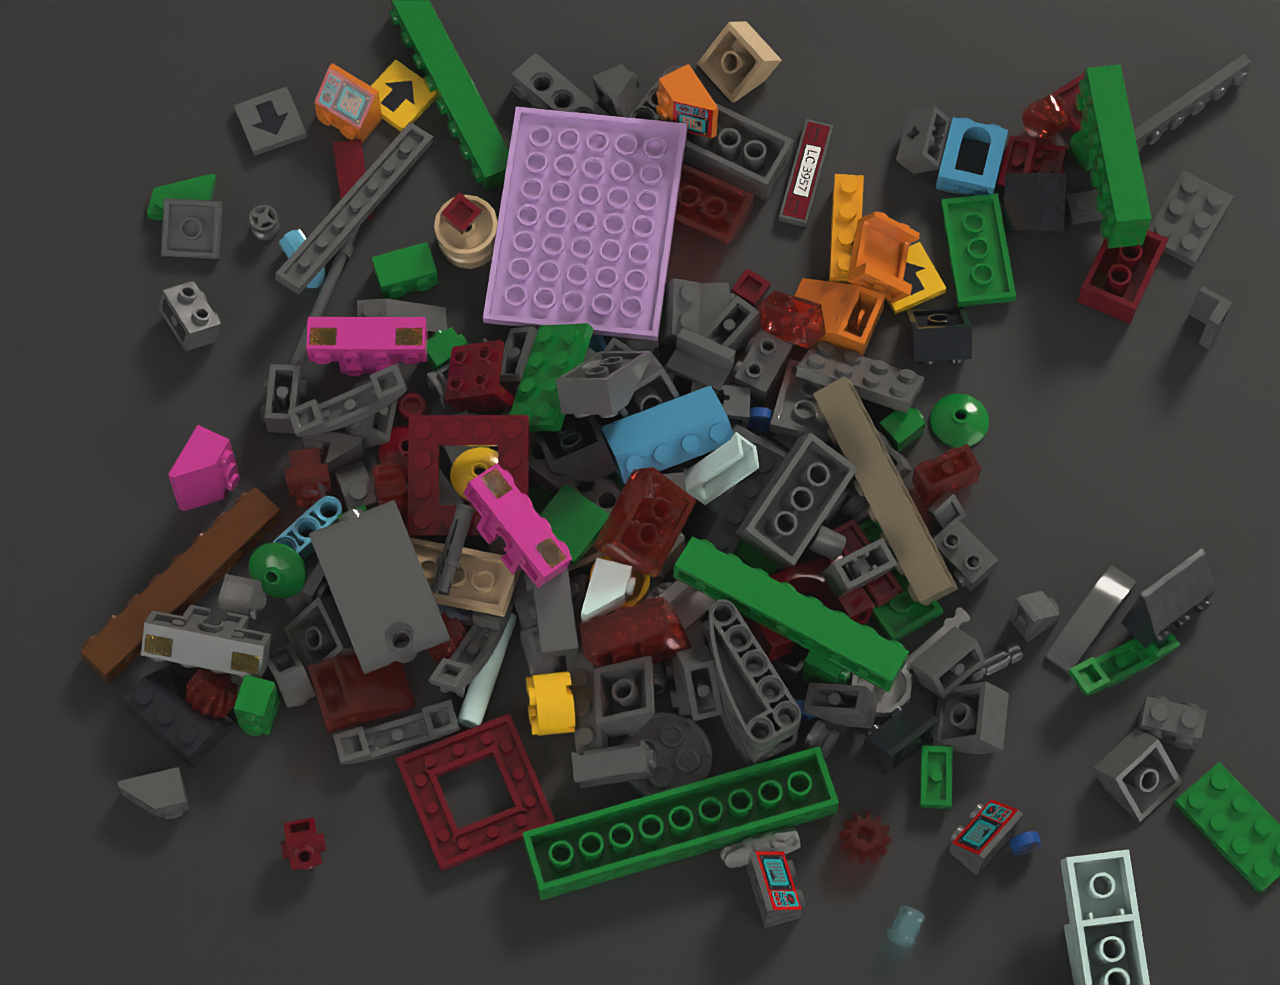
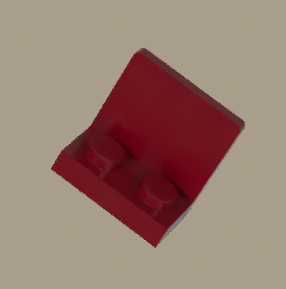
[445,340,515,414]

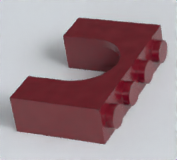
[740,554,875,661]

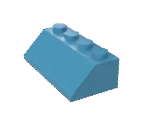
[599,385,734,484]

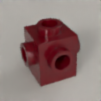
[280,817,327,870]

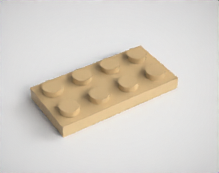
[410,538,521,617]

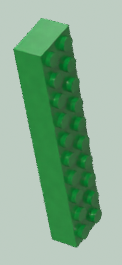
[522,746,839,900]

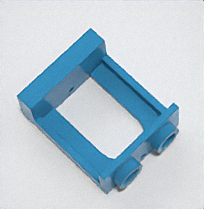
[936,117,1008,196]

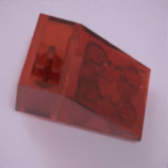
[308,655,416,733]

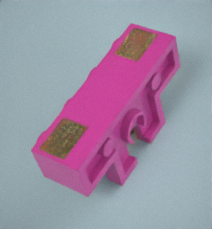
[306,317,428,377]
[463,463,572,588]

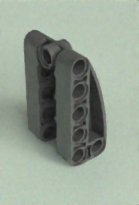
[309,500,450,674]
[701,600,801,767]

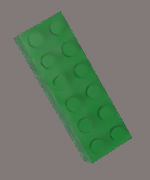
[1075,64,1152,249]

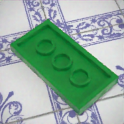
[940,193,1016,307]
[510,323,594,432]
[859,519,943,641]
[1174,762,1280,894]

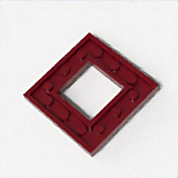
[408,415,529,536]
[395,713,556,872]

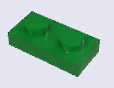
[920,745,953,809]

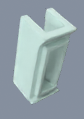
[683,432,759,505]

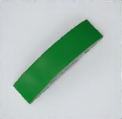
[1068,634,1180,696]

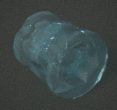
[886,906,925,947]

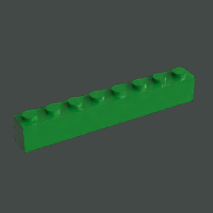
[389,0,509,191]
[673,536,909,693]

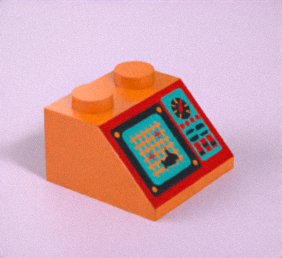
[314,63,382,144]
[656,64,718,138]

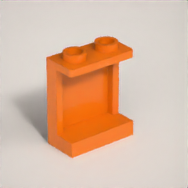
[847,212,920,303]

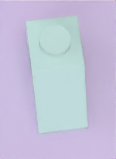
[581,558,636,625]

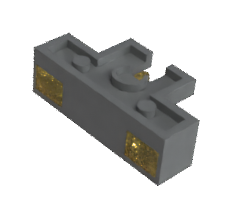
[141,605,271,679]

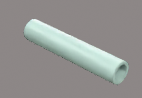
[457,613,517,728]

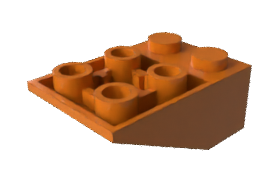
[781,278,885,356]

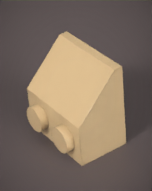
[697,21,782,102]

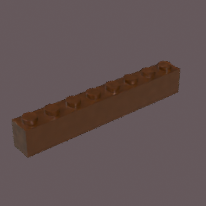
[80,487,283,685]

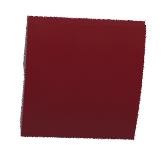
[998,136,1068,189]

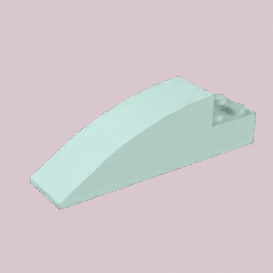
[1060,850,1150,985]

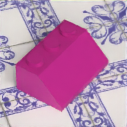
[168,425,240,511]

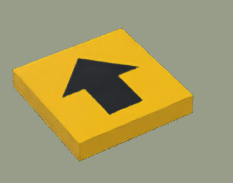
[371,60,437,132]
[886,242,947,315]

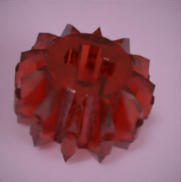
[1021,95,1072,140]
[372,461,408,511]
[185,669,239,719]
[839,811,892,865]

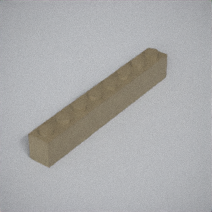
[813,376,958,606]

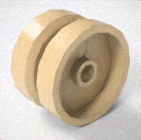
[434,195,498,269]

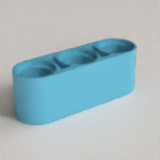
[274,496,343,561]

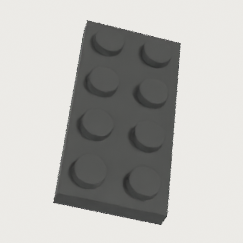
[796,341,925,413]

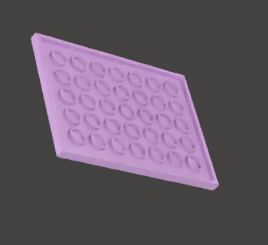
[483,107,687,341]

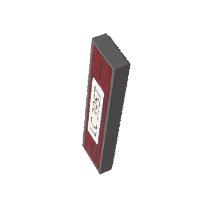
[778,119,834,227]

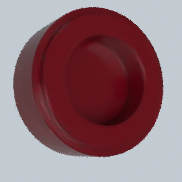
[397,393,427,423]

